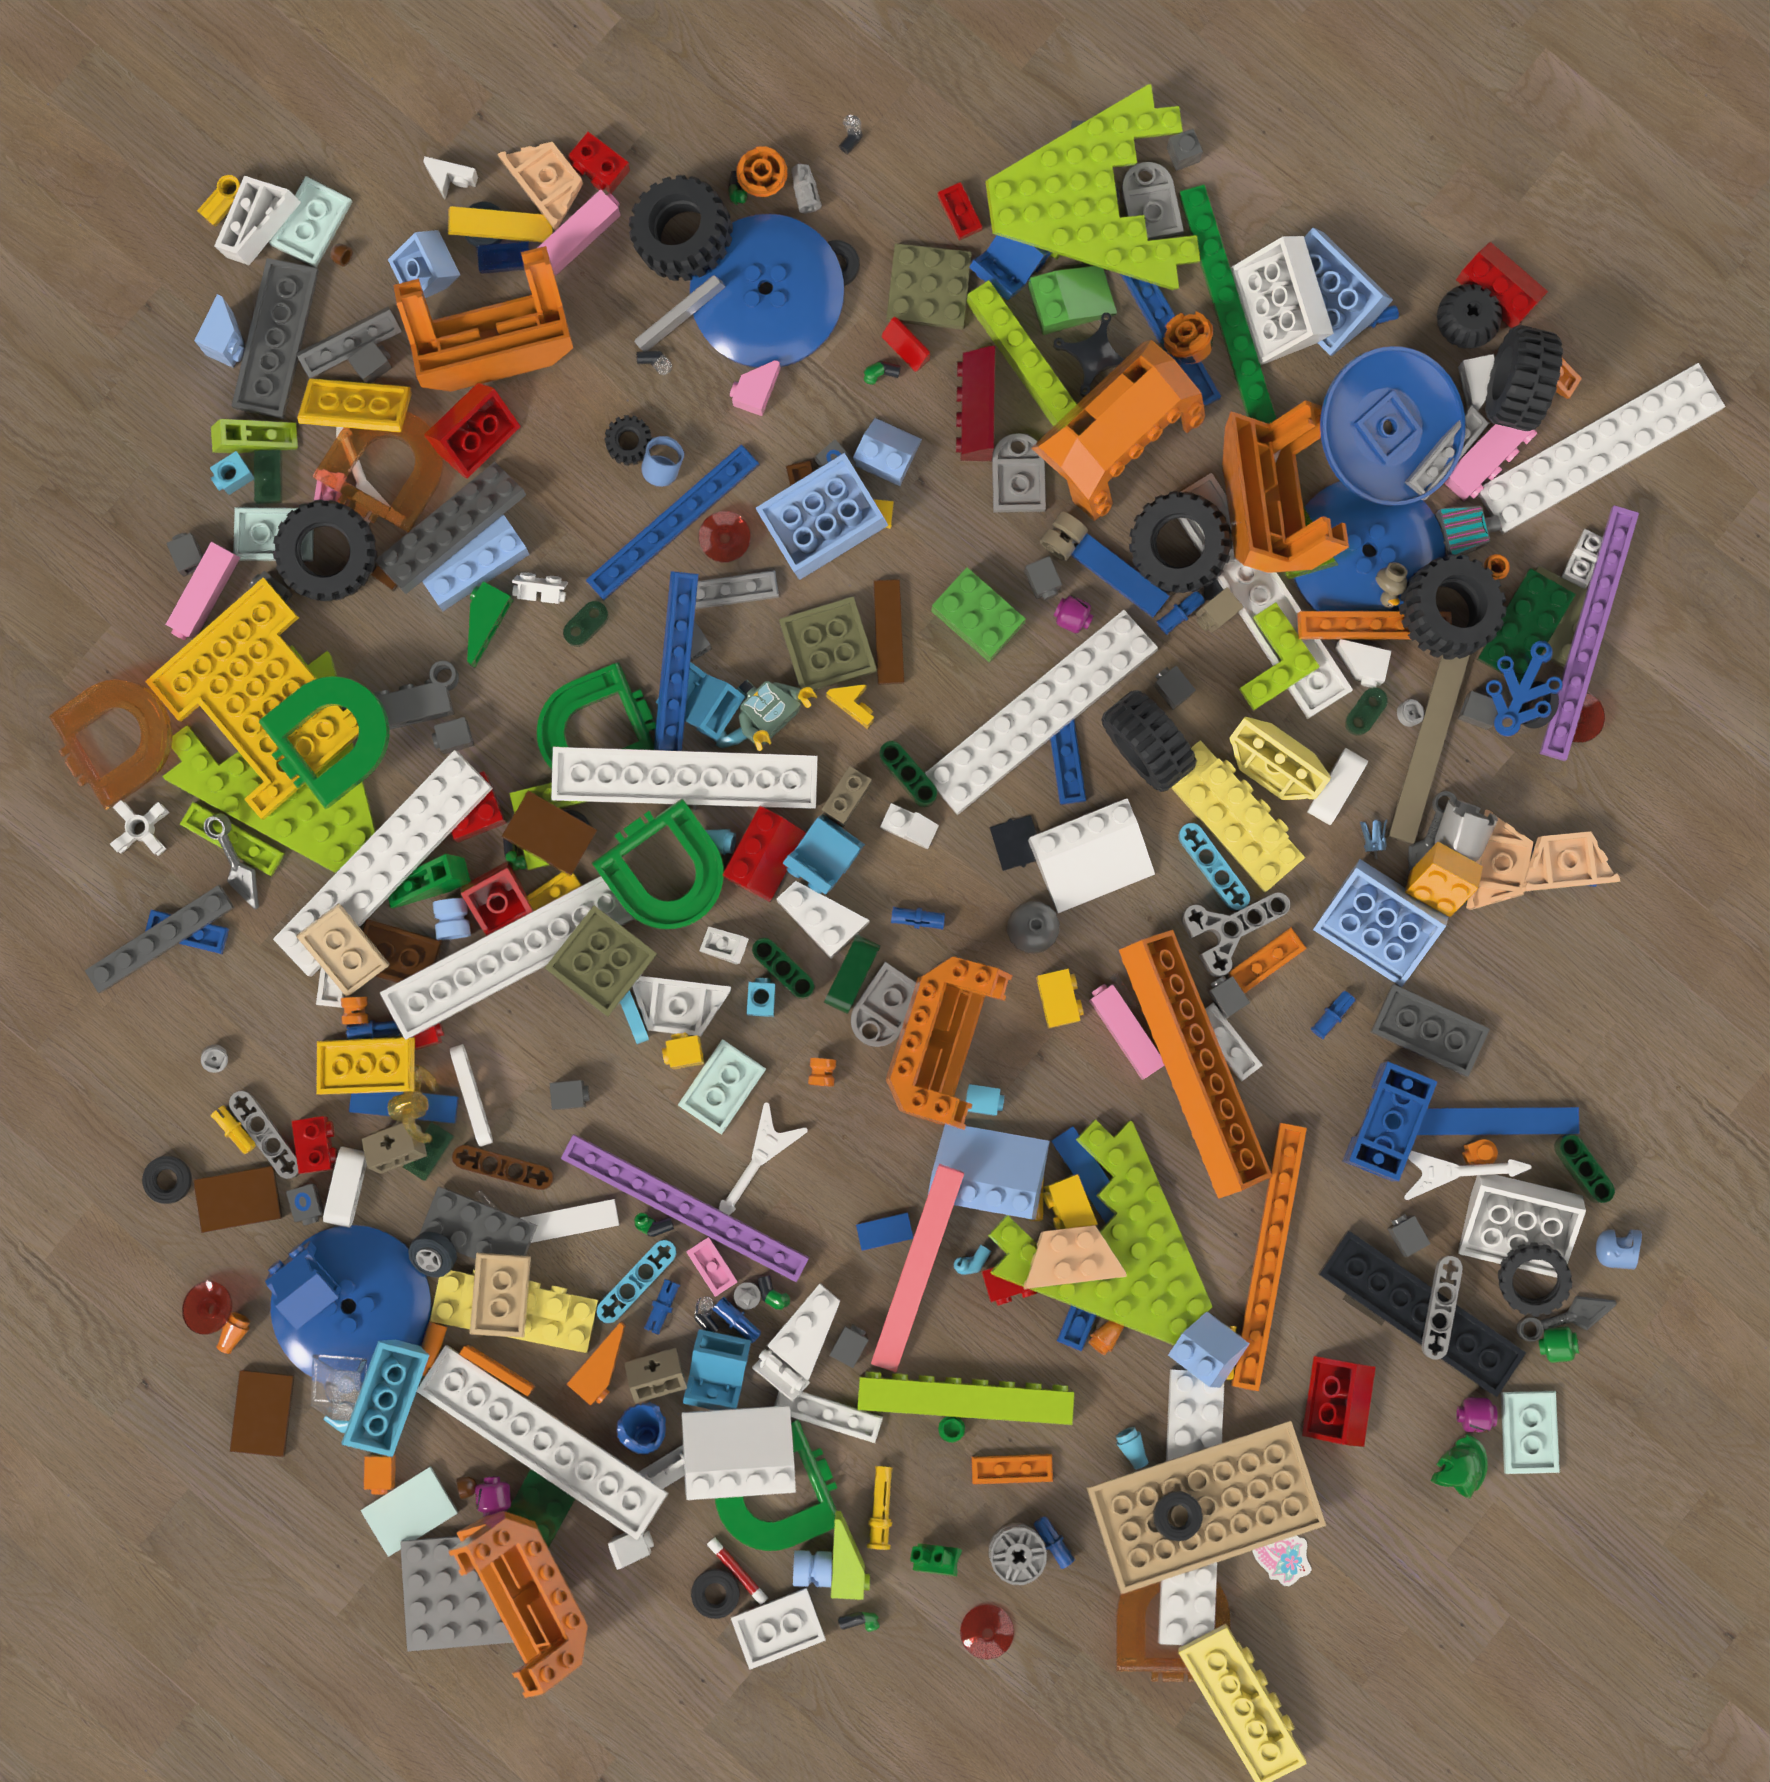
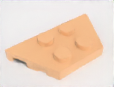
[498,142,583,230]
[1466,810,1534,910]
[1522,831,1620,892]
[1024,1226,1126,1289]

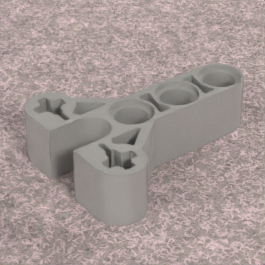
[1181,893,1290,977]

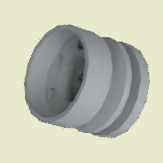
[988,1523,1047,1585]

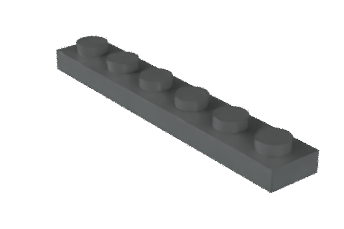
[85,885,234,993]

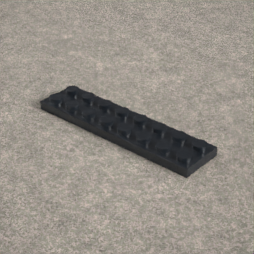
[1318,1230,1526,1397]

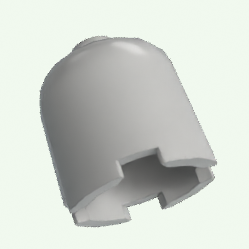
[1435,800,1498,862]

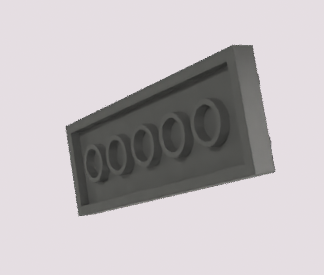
[231,258,319,419]
[375,462,526,594]

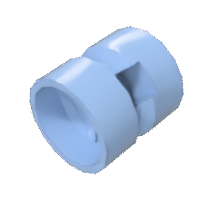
[433,898,471,940]
[793,1550,832,1587]

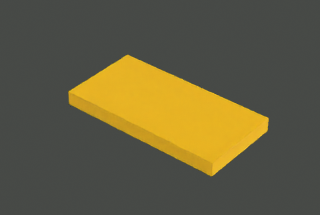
[297,378,412,432]
[316,1037,415,1095]

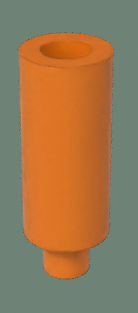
[421,1321,448,1376]

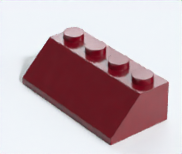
[956,346,995,461]

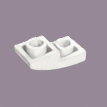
[1561,529,1603,589]

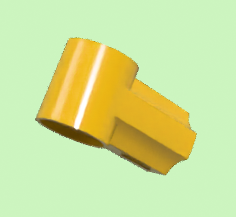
[197,175,241,227]

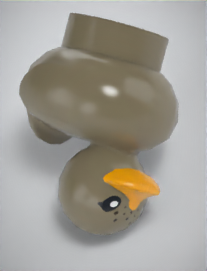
[1375,562,1408,607]

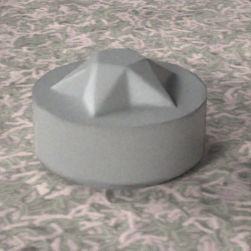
[1397,699,1424,727]
[201,1045,228,1073]
[734,1282,761,1309]

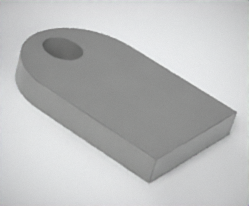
[1122,162,1184,241]
[992,433,1046,513]
[851,962,916,1047]

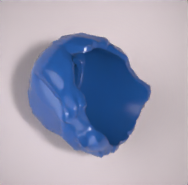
[617,1402,666,1455]

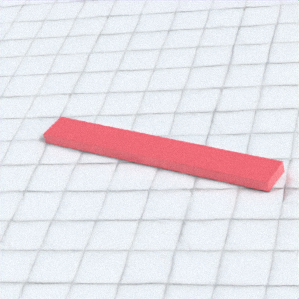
[871,1164,964,1372]

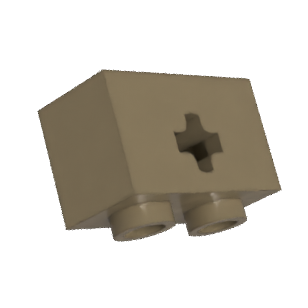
[1195,587,1244,634]
[821,766,872,827]
[361,1120,427,1174]
[624,1348,687,1404]

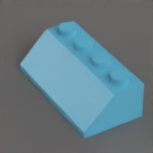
[342,1340,429,1457]

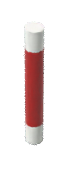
[707,1537,768,1605]

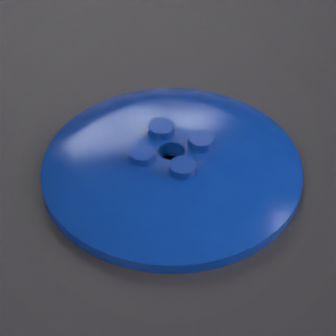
[690,214,844,368]
[1320,346,1466,506]
[1291,481,1445,612]
[271,1225,432,1387]

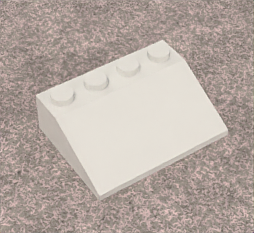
[1230,236,1334,365]
[1028,799,1155,913]
[1458,1174,1586,1278]
[682,1405,796,1500]

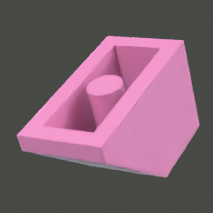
[730,360,780,416]

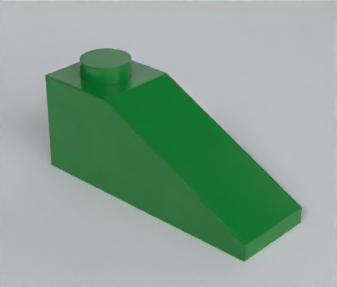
[467,581,513,668]
[388,854,471,909]

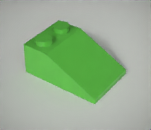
[1028,266,1117,335]

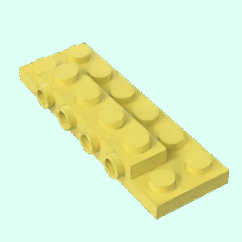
[1172,740,1305,893]
[430,1270,599,1353]
[1178,1624,1306,1782]

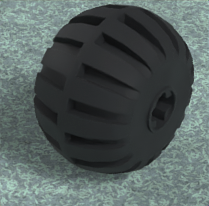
[1437,284,1502,349]

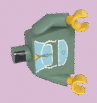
[737,680,817,751]

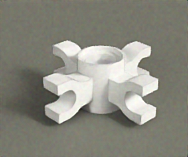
[110,800,170,856]

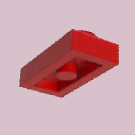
[937,182,983,241]

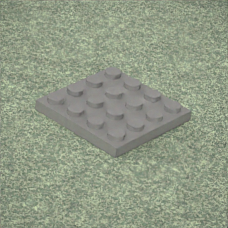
[400,1536,513,1651]

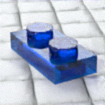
[477,241,530,274]

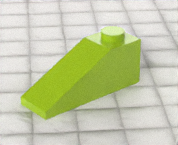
[211,419,298,454]
[831,1511,870,1600]

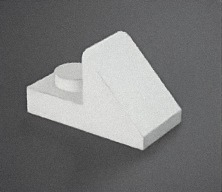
[424,157,478,199]
[880,803,939,849]
[699,926,749,965]

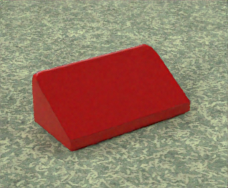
[882,316,930,372]

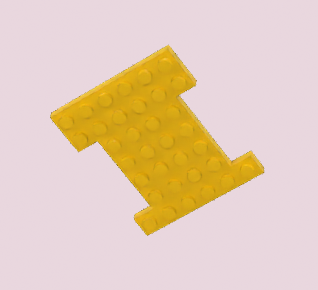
[145,577,359,820]

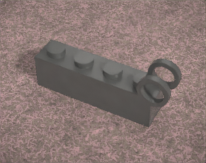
[342,661,459,738]

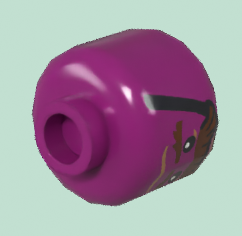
[1053,595,1094,633]
[1456,1397,1497,1433]
[475,1476,511,1517]

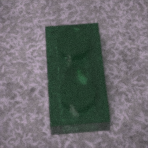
[254,450,282,504]
[403,1122,455,1181]

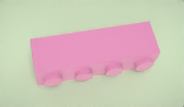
[1444,424,1537,501]

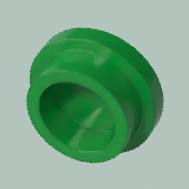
[938,1416,965,1443]

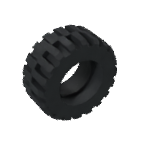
[629,175,733,281]
[1485,325,1563,432]
[1129,491,1232,593]
[273,500,377,601]
[1399,554,1506,660]
[1101,690,1197,792]

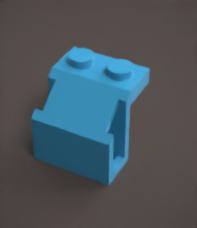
[656,662,745,740]
[783,814,865,895]
[683,1329,751,1410]

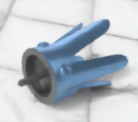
[1360,819,1387,859]

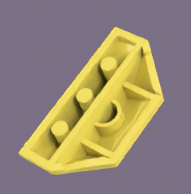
[1230,717,1331,800]

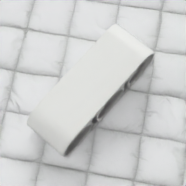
[1307,748,1368,825]
[323,1146,367,1228]

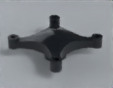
[1053,312,1125,397]

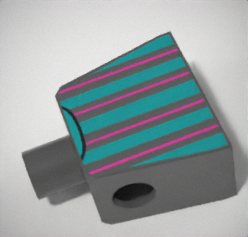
[1435,506,1501,557]

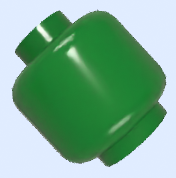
[1538,1326,1579,1363]

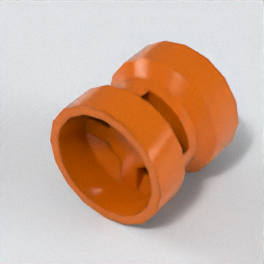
[341,997,369,1024]
[808,1058,836,1087]

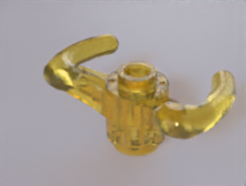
[388,1064,439,1143]

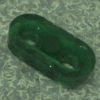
[563,601,608,647]
[1345,688,1388,736]

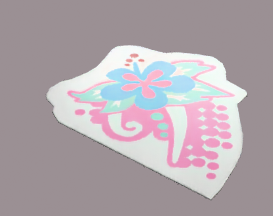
[1252,1536,1311,1586]

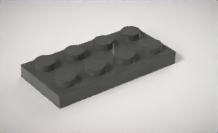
[1370,984,1490,1077]
[419,1186,538,1259]

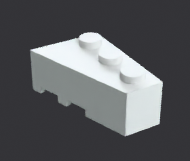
[215,176,301,265]
[777,881,869,959]
[768,1283,840,1381]

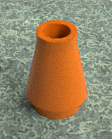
[1484,554,1510,580]
[216,1312,250,1354]
[1089,1320,1125,1355]

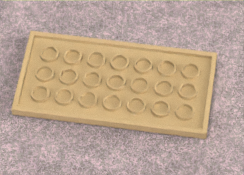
[1087,1421,1326,1594]

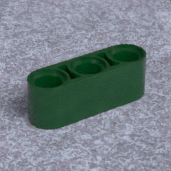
[879,741,937,807]
[824,934,881,1014]
[752,938,815,1000]
[1554,1135,1615,1203]

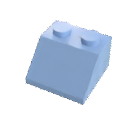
[388,230,460,298]
[194,294,245,368]
[853,418,922,486]
[1168,1312,1250,1388]

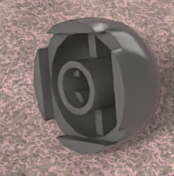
[1007,901,1060,954]

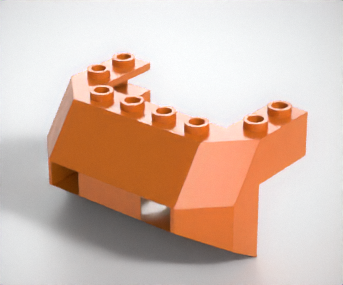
[393,246,573,392]
[1031,340,1205,521]
[1222,400,1349,573]
[886,957,1013,1130]
[448,1511,588,1698]

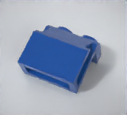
[969,235,1052,301]
[265,1241,341,1330]

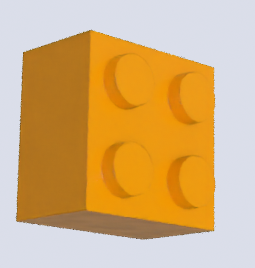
[1405,842,1483,917]

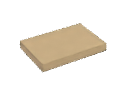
[296,903,389,997]
[470,1253,531,1338]

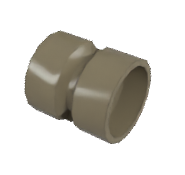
[1040,511,1088,561]

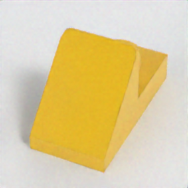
[826,685,874,729]

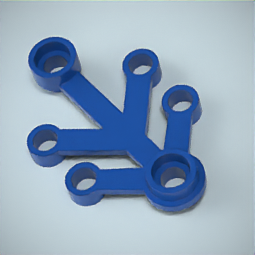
[1486,641,1563,737]

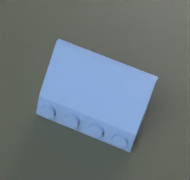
[1304,228,1393,356]
[756,453,888,580]
[422,514,530,611]
[1313,859,1448,987]
[928,1124,1050,1220]

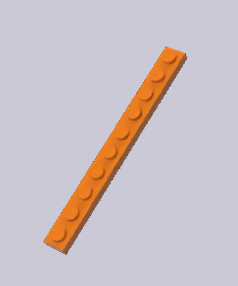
[1231,1123,1307,1392]

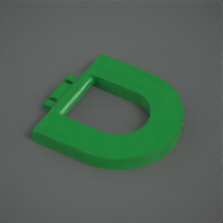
[537,662,656,770]
[259,676,390,809]
[592,798,724,929]
[715,1419,838,1551]

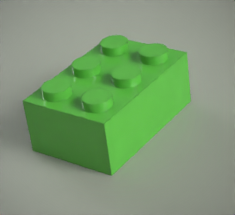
[931,567,1026,663]

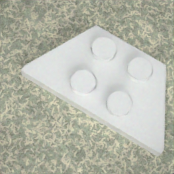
[632,976,731,1037]

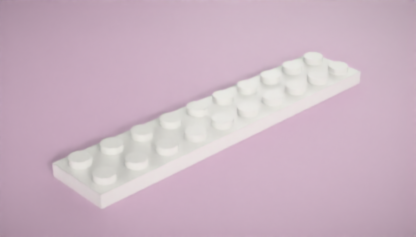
[1478,363,1725,535]
[1177,473,1353,719]
[925,610,1158,815]
[551,747,817,808]
[273,750,493,977]
[380,876,635,1040]
[416,1345,668,1540]
[1158,1370,1224,1645]

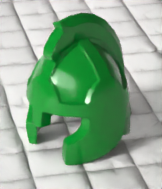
[1431,1434,1488,1499]

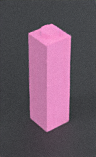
[538,189,620,276]
[166,542,241,640]
[1089,984,1164,1080]

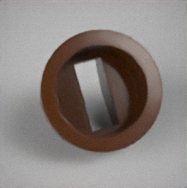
[330,243,353,267]
[456,1476,477,1499]

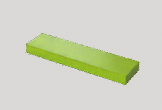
[180,802,285,877]

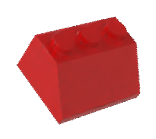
[1456,242,1548,328]
[424,383,521,479]
[723,806,806,902]
[1302,1356,1376,1447]

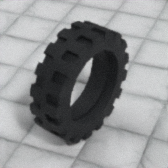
[1498,1242,1572,1317]

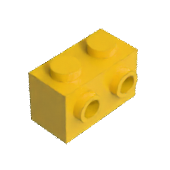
[1036,969,1084,1029]
[662,1033,705,1070]
[1043,1174,1097,1230]

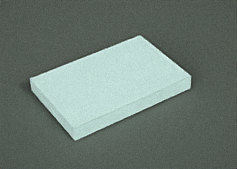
[269,176,352,268]
[233,507,314,561]
[678,1039,766,1135]
[1501,1391,1560,1474]
[360,1466,458,1557]

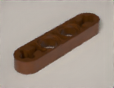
[452,1145,554,1190]

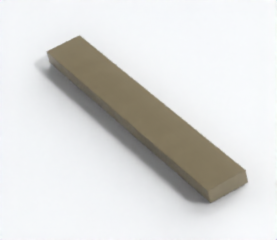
[1388,655,1470,844]

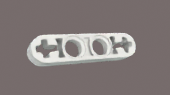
[450,1044,493,1147]

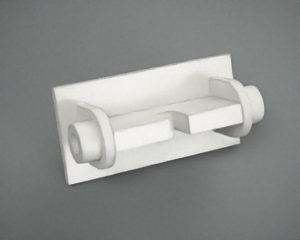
[512,572,568,604]
[752,1349,810,1402]
[638,1445,685,1489]

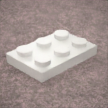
[731,1588,826,1670]

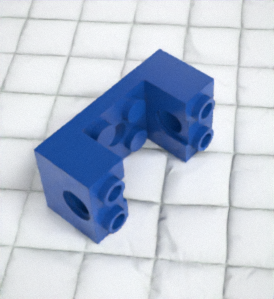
[1342,1061,1437,1181]

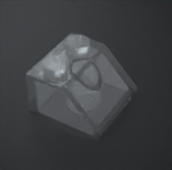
[311,1354,367,1421]

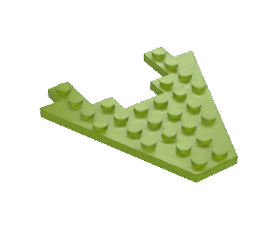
[985,84,1200,290]
[162,646,376,873]
[988,1120,1213,1345]

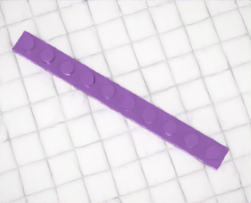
[1539,505,1639,761]
[561,1134,809,1282]

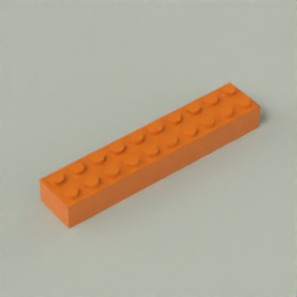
[1119,930,1273,1199]

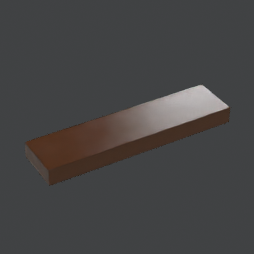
[874,579,904,685]

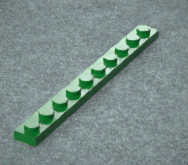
[1179,184,1277,424]

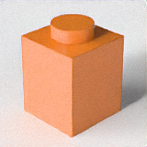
[364,1454,396,1495]

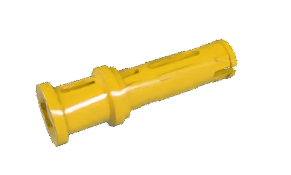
[866,1466,893,1550]

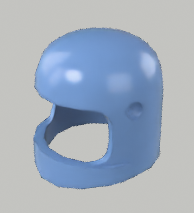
[641,436,684,487]
[1596,1229,1642,1269]

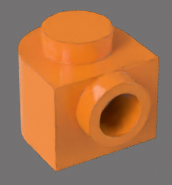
[1462,1139,1498,1165]

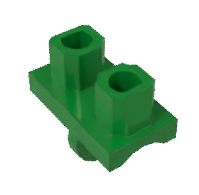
[910,1543,962,1577]

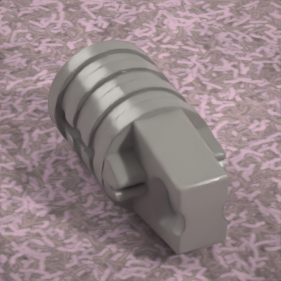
[792,164,822,213]

